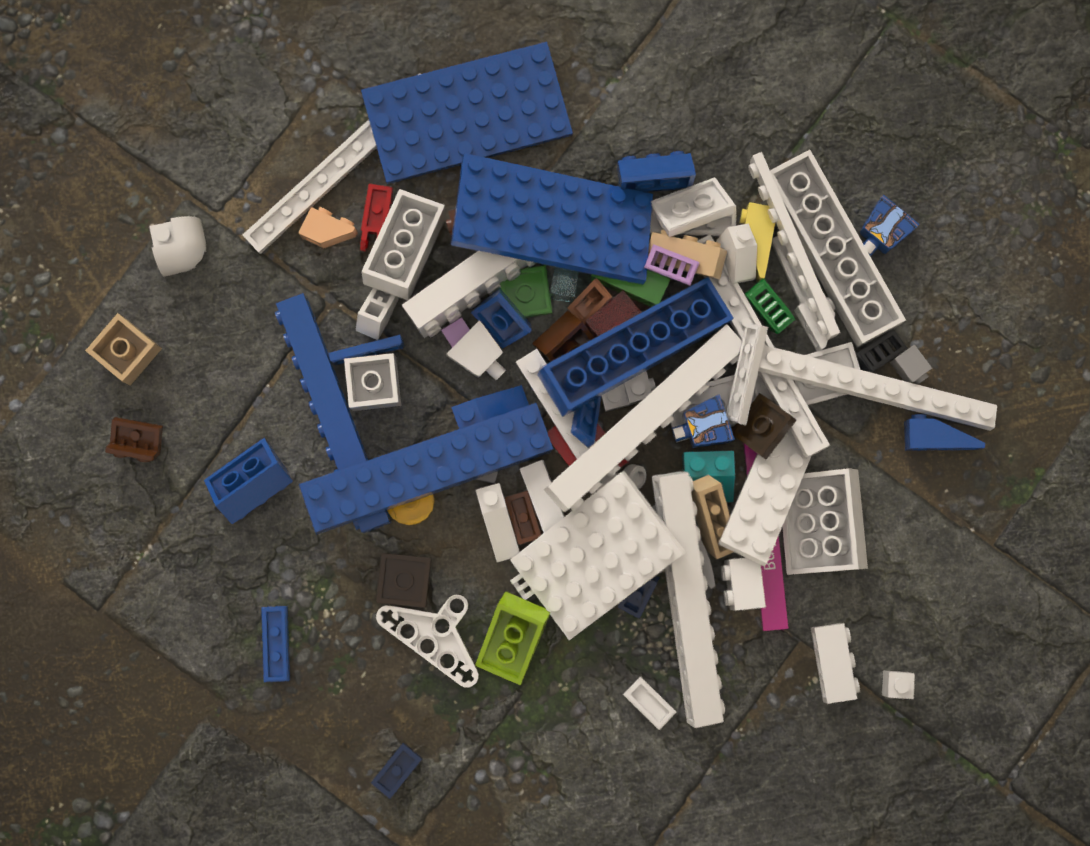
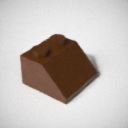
[532,311,594,363]

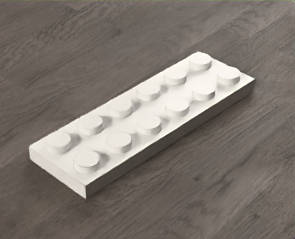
[718,430,811,566]

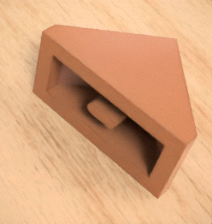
[568,278,612,325]

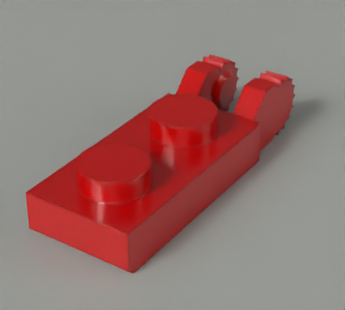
[360,184,394,252]

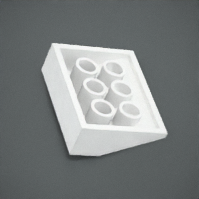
[782,468,868,575]

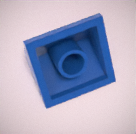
[471,287,532,349]

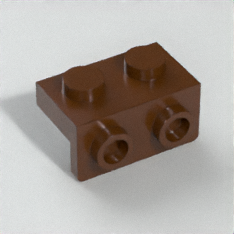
[105,417,163,462]

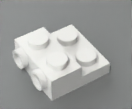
[601,371,656,412]

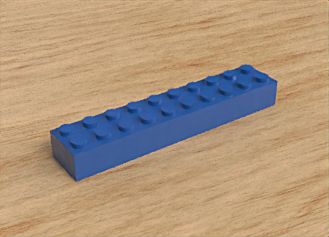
[299,403,553,535]

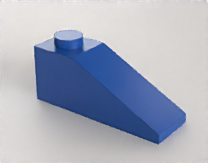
[451,385,529,429]
[904,414,985,451]

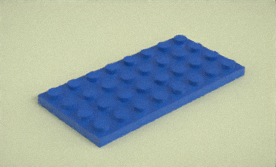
[361,42,573,184]
[451,153,653,285]

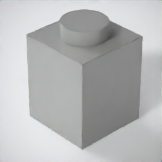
[890,344,932,385]

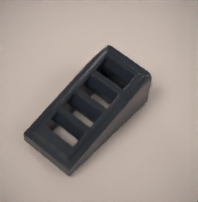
[856,329,908,373]

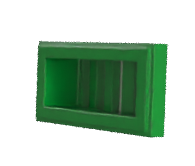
[744,279,795,334]

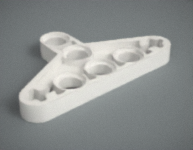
[376,595,479,687]

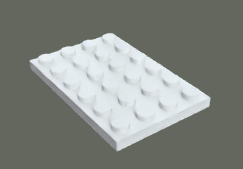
[510,471,686,640]

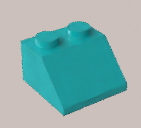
[682,451,735,503]

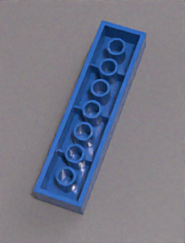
[537,277,734,417]

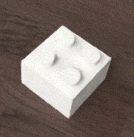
[344,353,401,411]
[721,558,766,610]

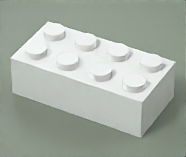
[362,189,445,300]

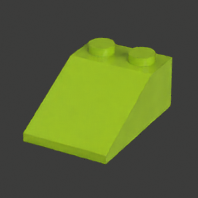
[475,592,550,685]

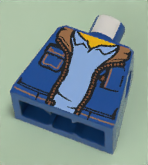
[859,195,919,257]
[672,394,734,448]

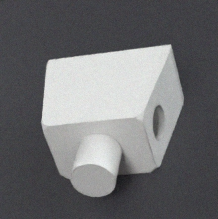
[446,321,506,380]

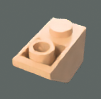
[299,207,358,248]

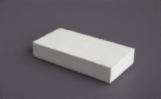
[623,677,676,730]

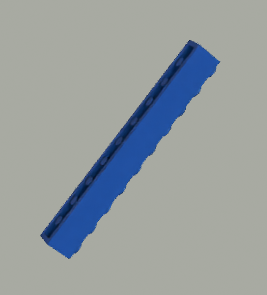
[275,293,392,533]

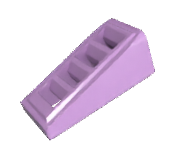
[644,244,700,286]

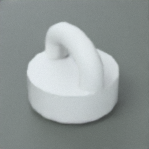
[623,464,646,489]

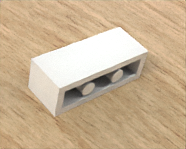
[811,623,860,704]

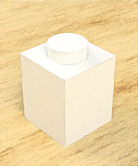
[882,670,915,699]

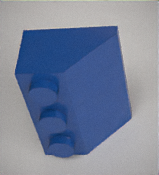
[617,151,696,192]
[204,438,293,524]

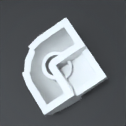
[149,216,206,277]

